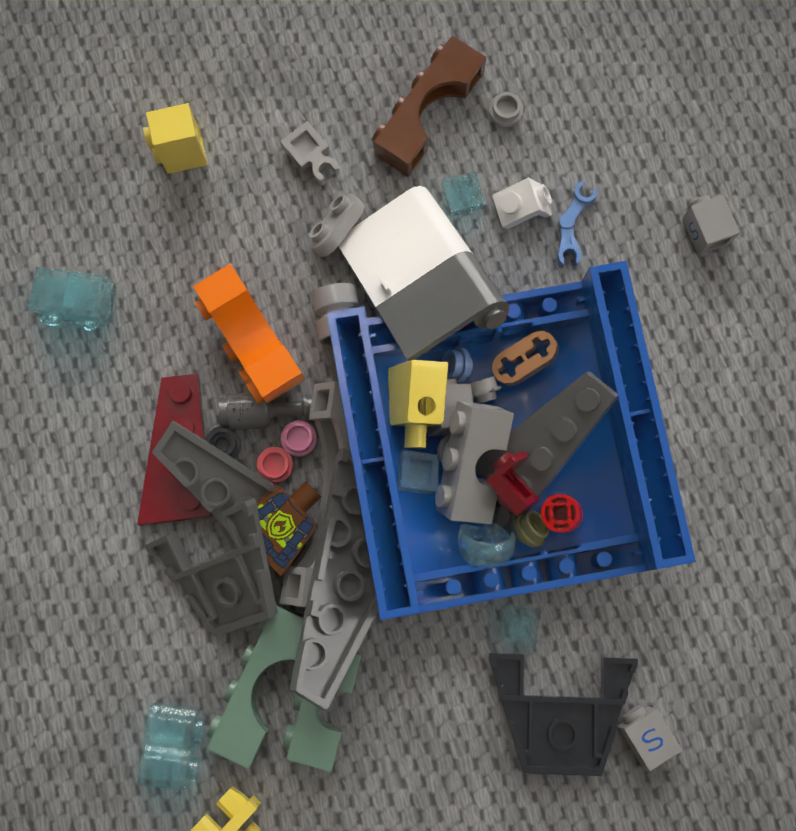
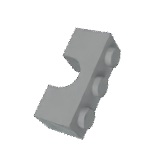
[435,401,514,524]

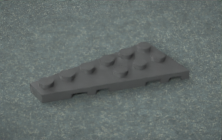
[289,448,379,710]

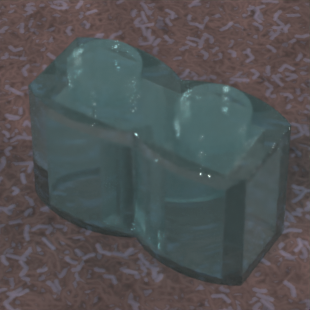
[138,702,206,791]

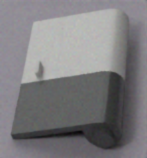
[339,186,509,361]

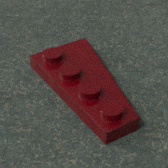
[137,373,212,526]

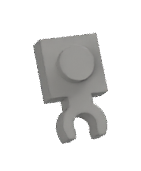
[280,121,339,186]

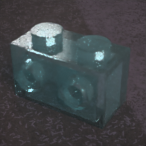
[28,267,117,330]

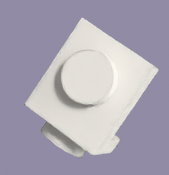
[492,177,552,229]

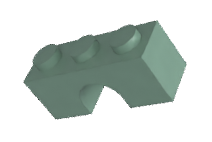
[282,653,362,772]

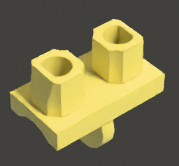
[191,786,261,831]

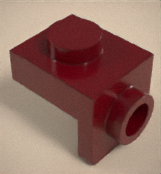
[486,451,540,516]

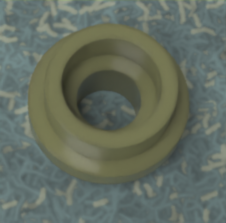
[513,510,549,548]

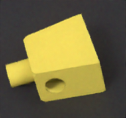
[388,360,448,448]

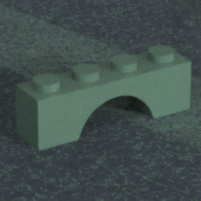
[206,605,304,769]

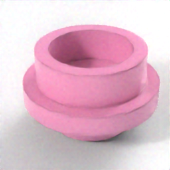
[281,420,317,457]

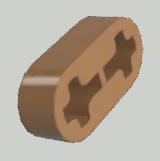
[492,331,559,386]

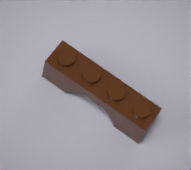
[372,36,486,177]

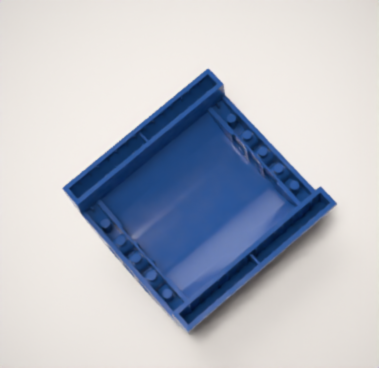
[327,261,696,620]

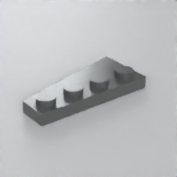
[152,420,292,532]

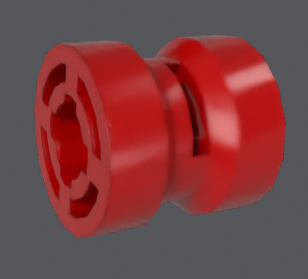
[541,494,584,533]

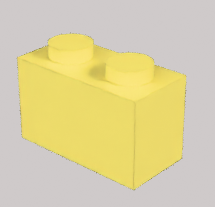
[143,103,208,174]

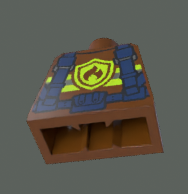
[256,481,322,576]

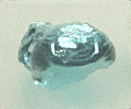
[458,523,516,568]

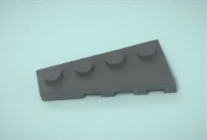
[475,372,620,512]

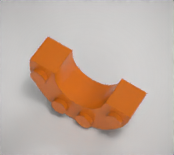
[193,264,305,404]

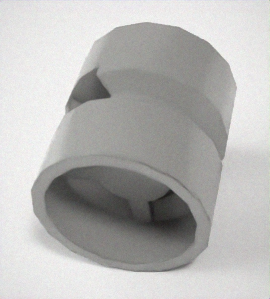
[311,283,360,346]

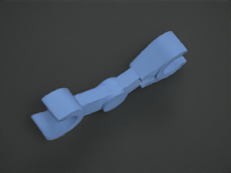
[557,180,598,268]

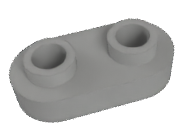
[309,193,365,257]

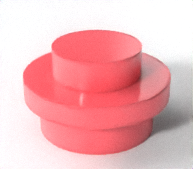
[257,447,293,483]

